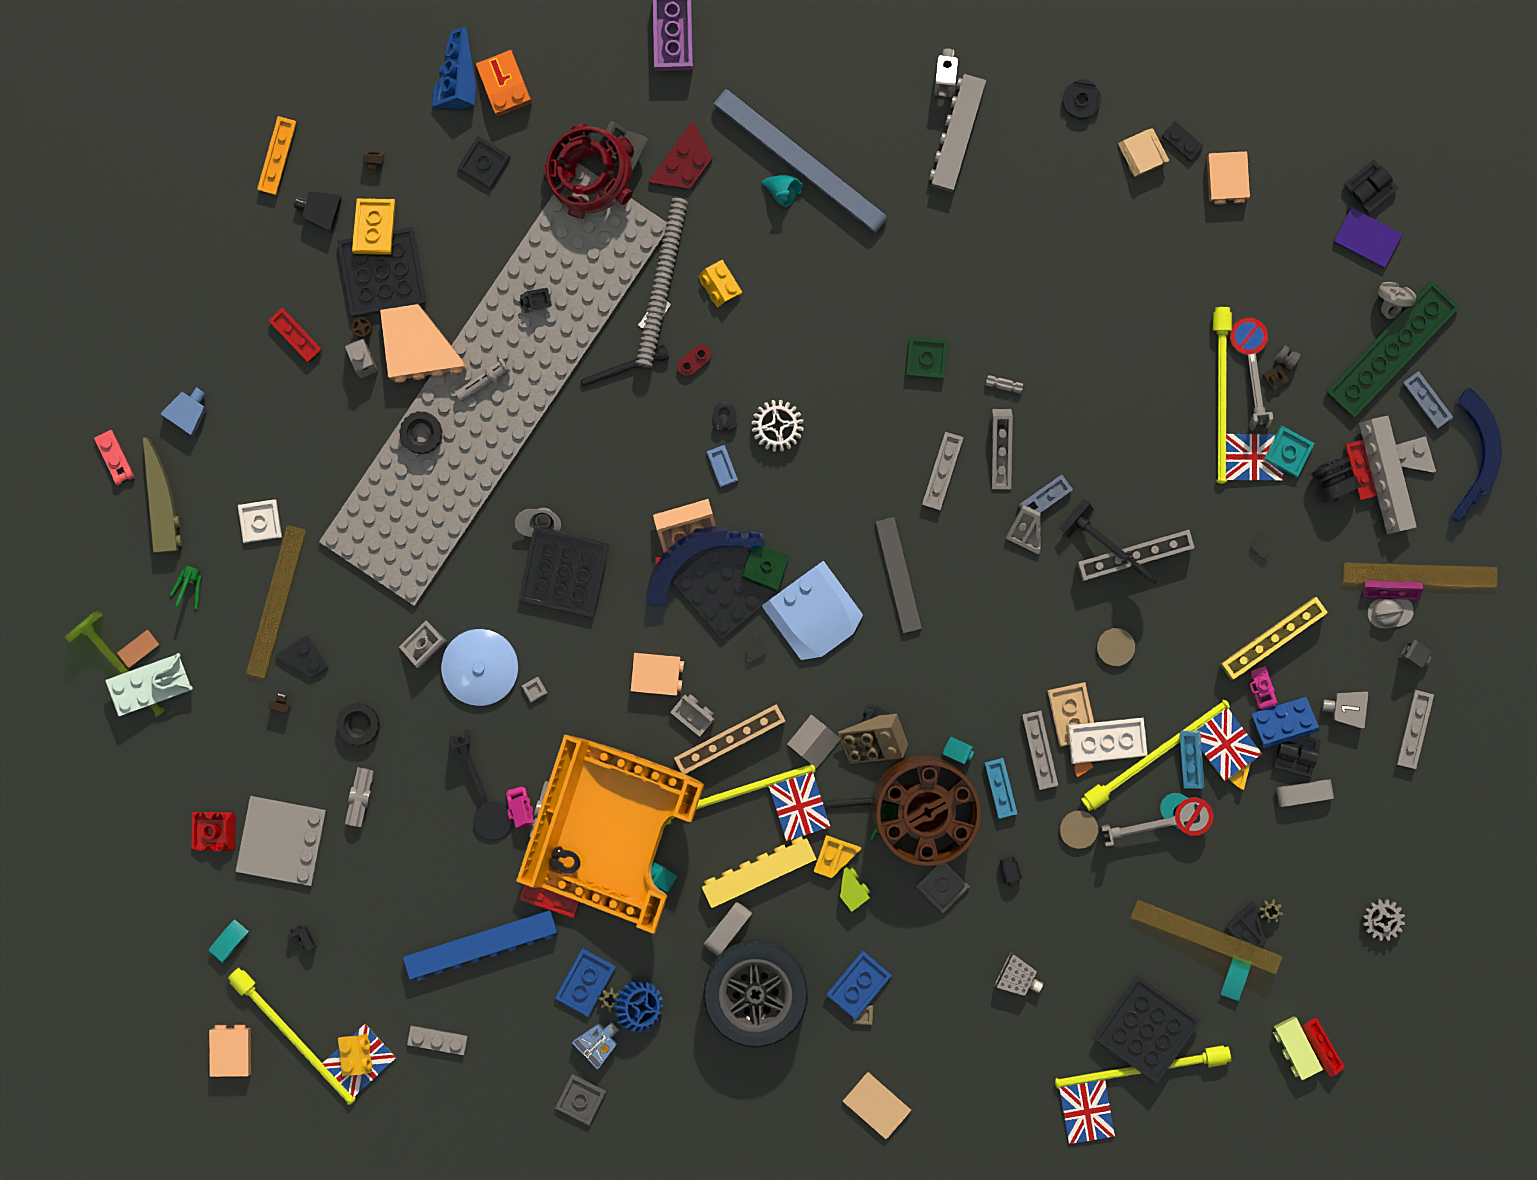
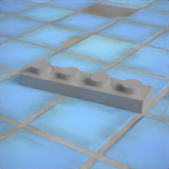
[922,432,964,511]
[1396,690,1434,769]
[1022,710,1058,790]

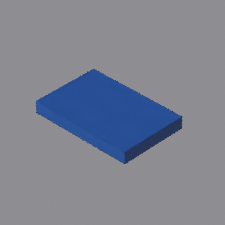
[554,948,616,1017]
[826,951,892,1020]

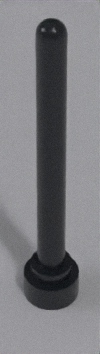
[581,344,669,386]
[822,790,900,809]

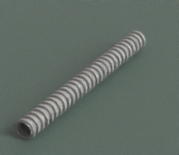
[635,198,688,368]

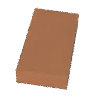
[117,630,160,668]

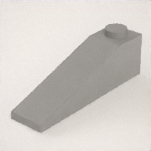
[992,409,1013,489]

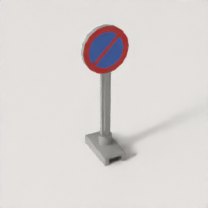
[1230,318,1273,431]

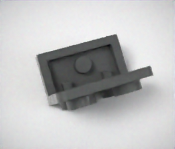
[596,121,648,170]

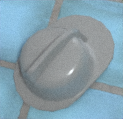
[515,508,561,537]
[1368,599,1414,628]

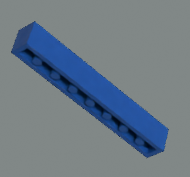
[403,910,558,981]

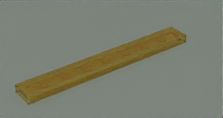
[246,525,306,678]
[1343,563,1498,587]
[1131,900,1283,974]

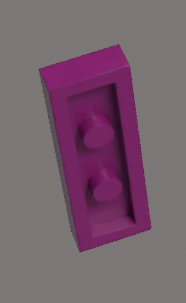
[1362,580,1423,600]

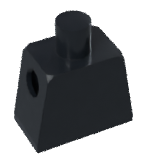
[294,192,342,233]

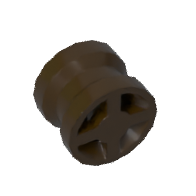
[352,318,373,338]

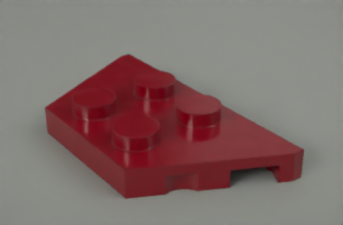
[649,122,713,190]

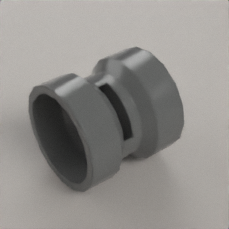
[1274,345,1301,371]

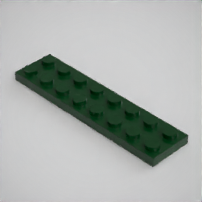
[1326,281,1459,418]

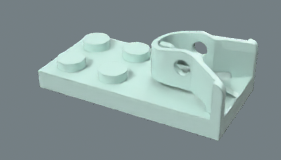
[105,653,193,717]

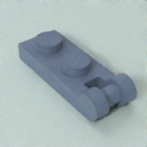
[1018,474,1073,513]

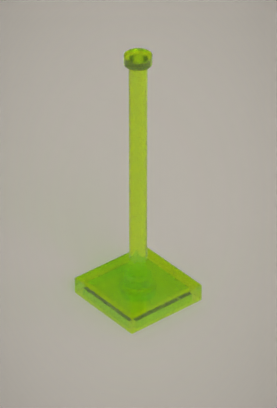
[65,610,165,717]

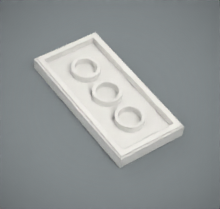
[1067,718,1147,764]

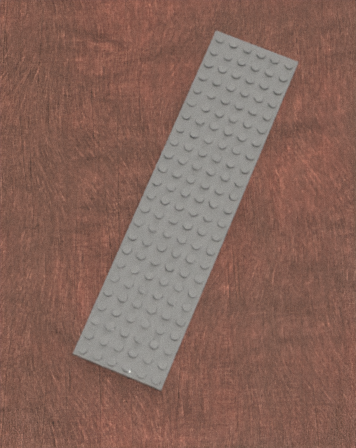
[319,163,668,606]

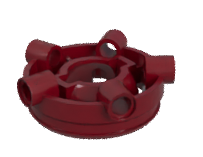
[543,124,635,220]

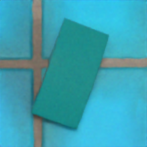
[208,919,249,964]
[1220,956,1252,1001]

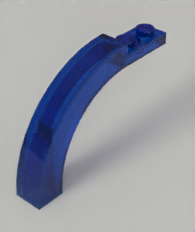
[1450,387,1502,522]
[646,526,765,604]

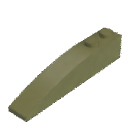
[143,437,182,553]

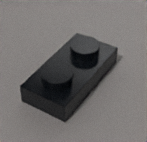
[1162,121,1203,161]

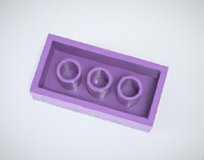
[653,0,693,71]

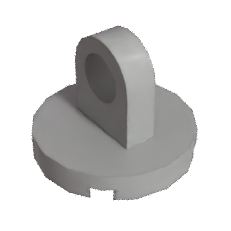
[1378,282,1416,319]

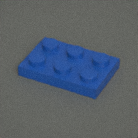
[1251,697,1319,748]

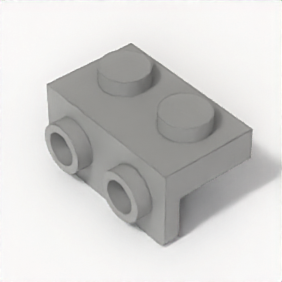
[670,694,714,737]

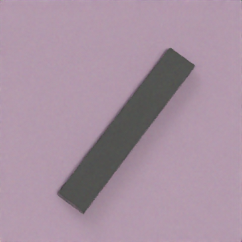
[876,517,922,633]

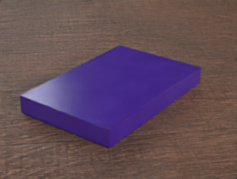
[1333,207,1402,268]

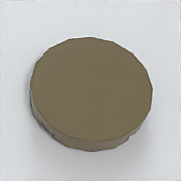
[1097,628,1135,666]
[1060,811,1098,849]

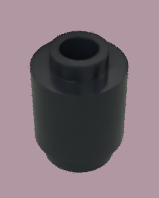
[999,857,1022,886]

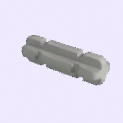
[986,375,1023,394]

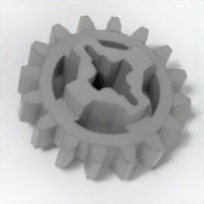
[1362,899,1405,941]

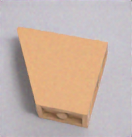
[380,304,467,383]

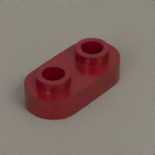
[677,345,711,377]

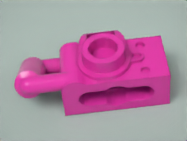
[1248,666,1277,710]
[506,786,534,829]

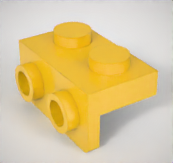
[698,260,742,307]
[338,1034,372,1076]

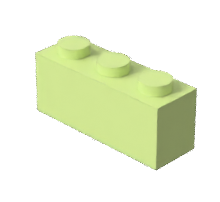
[1273,1016,1323,1080]

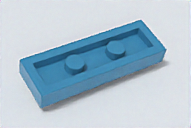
[1180,731,1205,789]
[985,758,1017,819]

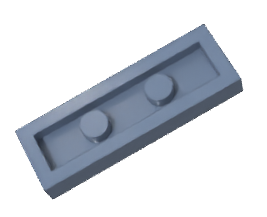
[1402,371,1453,429]

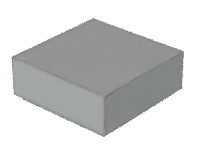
[522,677,547,702]

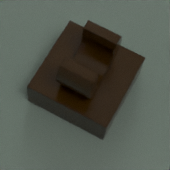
[362,151,384,172]
[1262,364,1289,391]
[268,693,291,713]

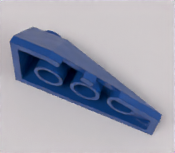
[432,27,476,109]

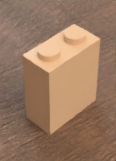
[1207,151,1250,205]
[631,653,684,695]
[209,1025,251,1077]

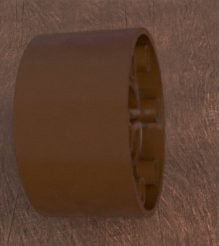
[871,755,981,866]

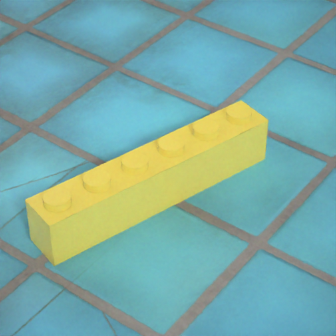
[1220,597,1328,680]
[702,836,817,908]

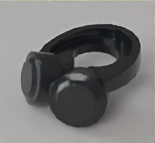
[712,401,738,431]
[549,846,581,874]

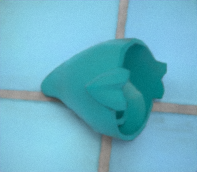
[762,175,803,207]

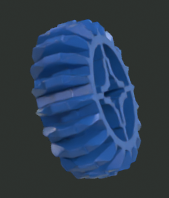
[612,980,664,1033]

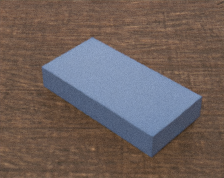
[707,445,738,488]

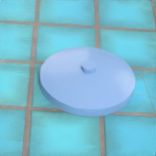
[441,629,518,706]

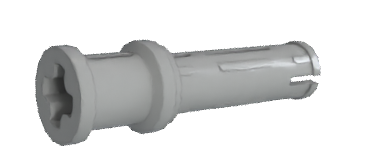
[455,358,511,401]

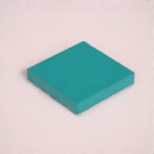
[1263,426,1315,478]

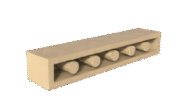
[674,704,785,774]

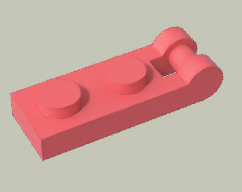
[94,430,135,486]

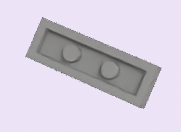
[407,1025,468,1055]

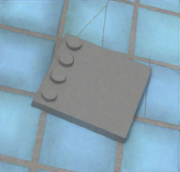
[236,796,327,886]

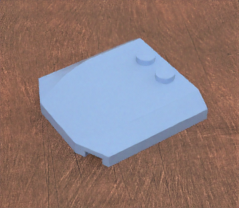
[762,561,863,660]

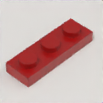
[268,308,322,363]
[1345,440,1377,500]
[519,884,579,918]
[1301,1017,1345,1077]

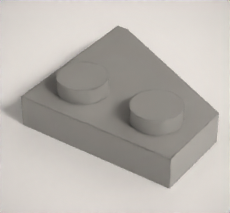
[1396,436,1436,473]
[1006,505,1041,555]

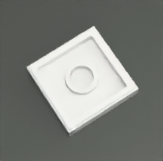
[238,499,282,543]

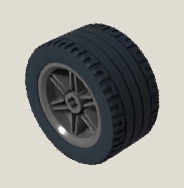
[703,940,808,1048]

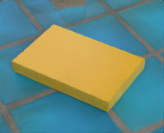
[352,199,396,255]

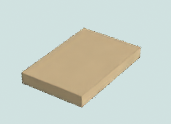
[1047,682,1094,747]
[842,1072,911,1139]

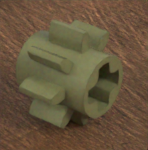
[1258,899,1283,923]
[599,987,619,1012]

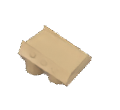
[1118,128,1169,176]

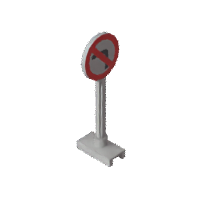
[1101,797,1213,846]

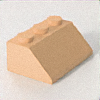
[653,499,720,557]

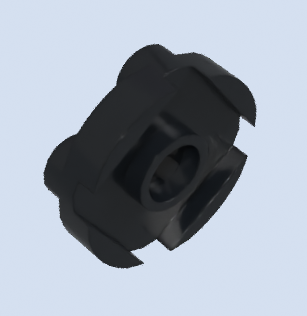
[1063,79,1101,119]

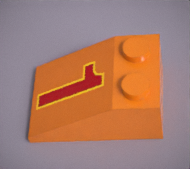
[476,50,532,117]

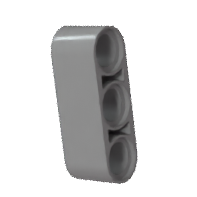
[1276,779,1334,807]
[703,901,752,957]

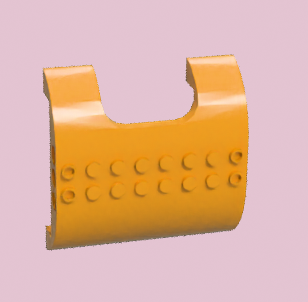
[517,735,704,934]

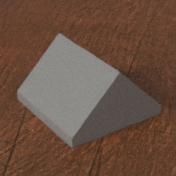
[399,620,447,668]
[787,715,840,768]

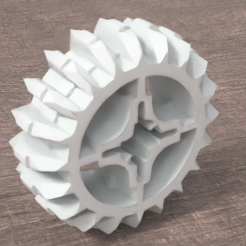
[752,400,803,452]

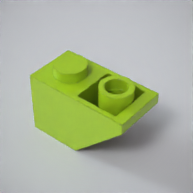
[840,866,870,912]

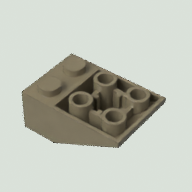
[838,714,908,764]

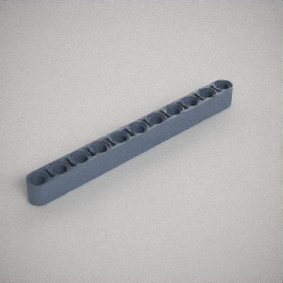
[713,89,888,233]

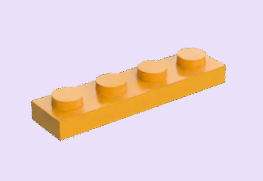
[257,116,297,196]

